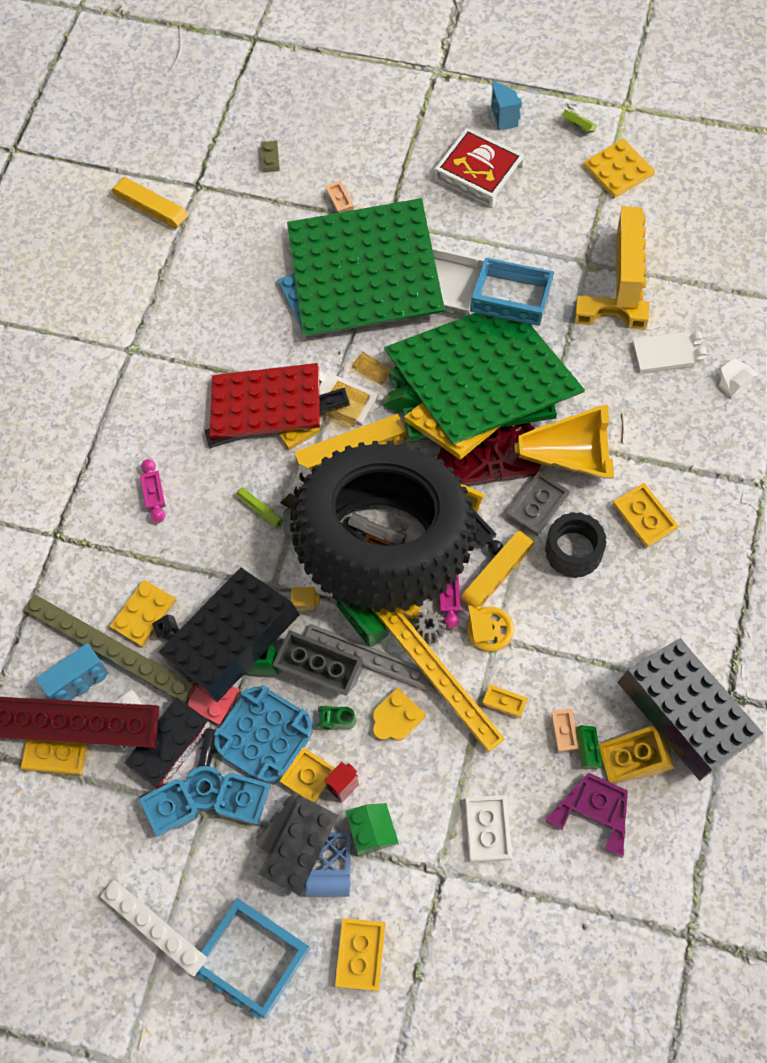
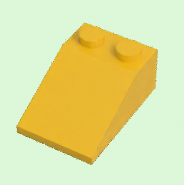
[599,726,675,784]

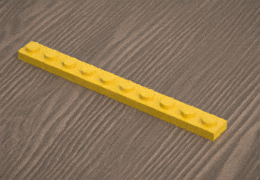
[371,608,505,753]

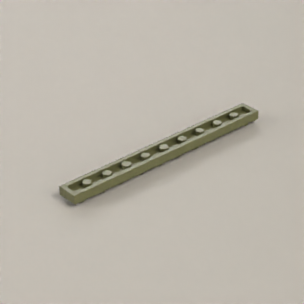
[23,594,195,703]

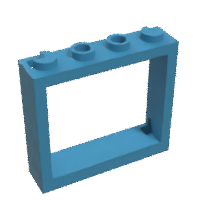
[470,257,554,326]
[196,898,311,1019]

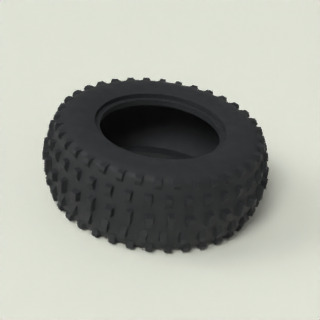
[290,441,477,612]

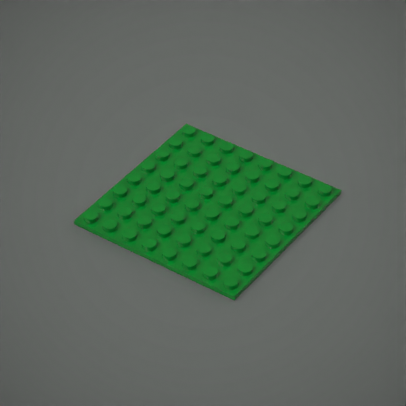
[287,198,445,337]
[384,300,585,445]

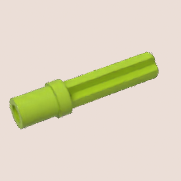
[236,487,283,528]

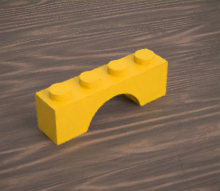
[574,295,650,330]

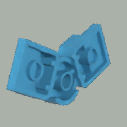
[139,766,271,837]

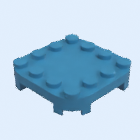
[214,685,313,785]

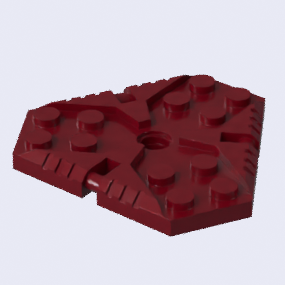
[436,423,541,486]

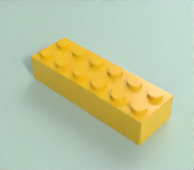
[616,206,647,309]

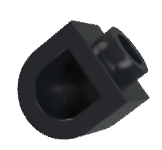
[152,614,179,640]

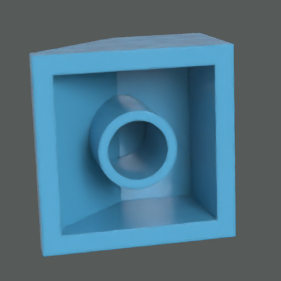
[491,82,522,130]

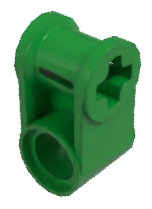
[317,706,357,730]

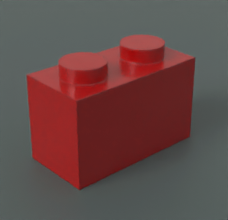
[324,761,359,803]

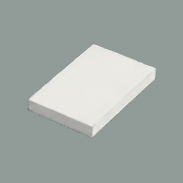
[465,795,512,862]

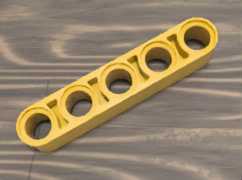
[112,177,188,229]
[461,530,535,610]

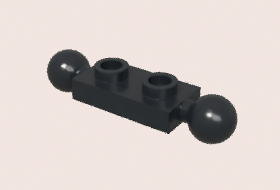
[473,509,503,555]

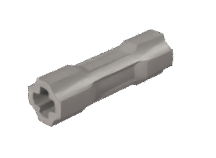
[348,513,406,545]

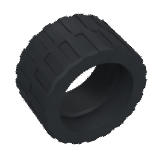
[545,512,607,578]

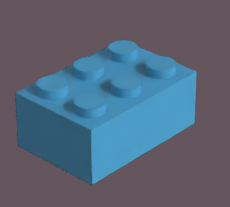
[36,643,110,701]

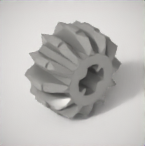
[412,610,446,645]

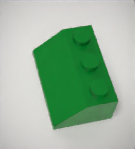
[334,599,389,647]

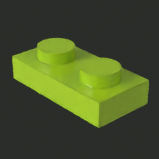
[562,109,598,132]

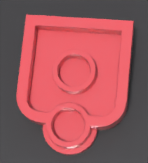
[188,682,240,727]

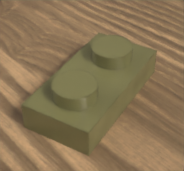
[261,140,280,173]

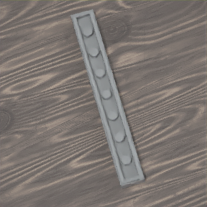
[305,624,443,698]

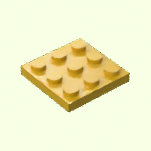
[583,138,655,199]

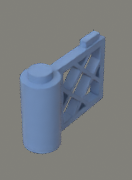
[302,833,351,897]

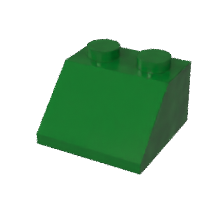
[345,803,399,856]

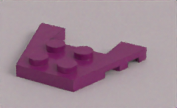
[545,773,628,858]

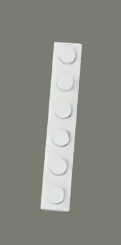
[100,879,208,977]

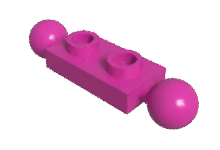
[140,459,166,523]
[440,574,461,629]

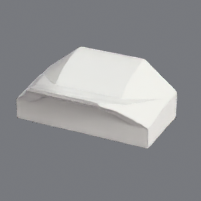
[718,358,759,399]

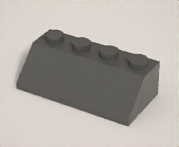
[272,630,364,696]

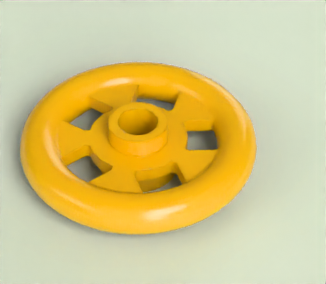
[467,606,514,652]

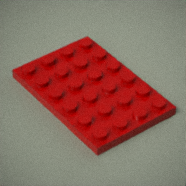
[209,363,320,440]

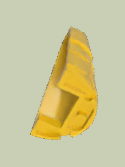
[514,405,614,479]

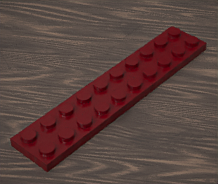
[0,697,160,748]

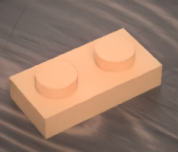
[325,181,354,213]
[551,709,579,753]

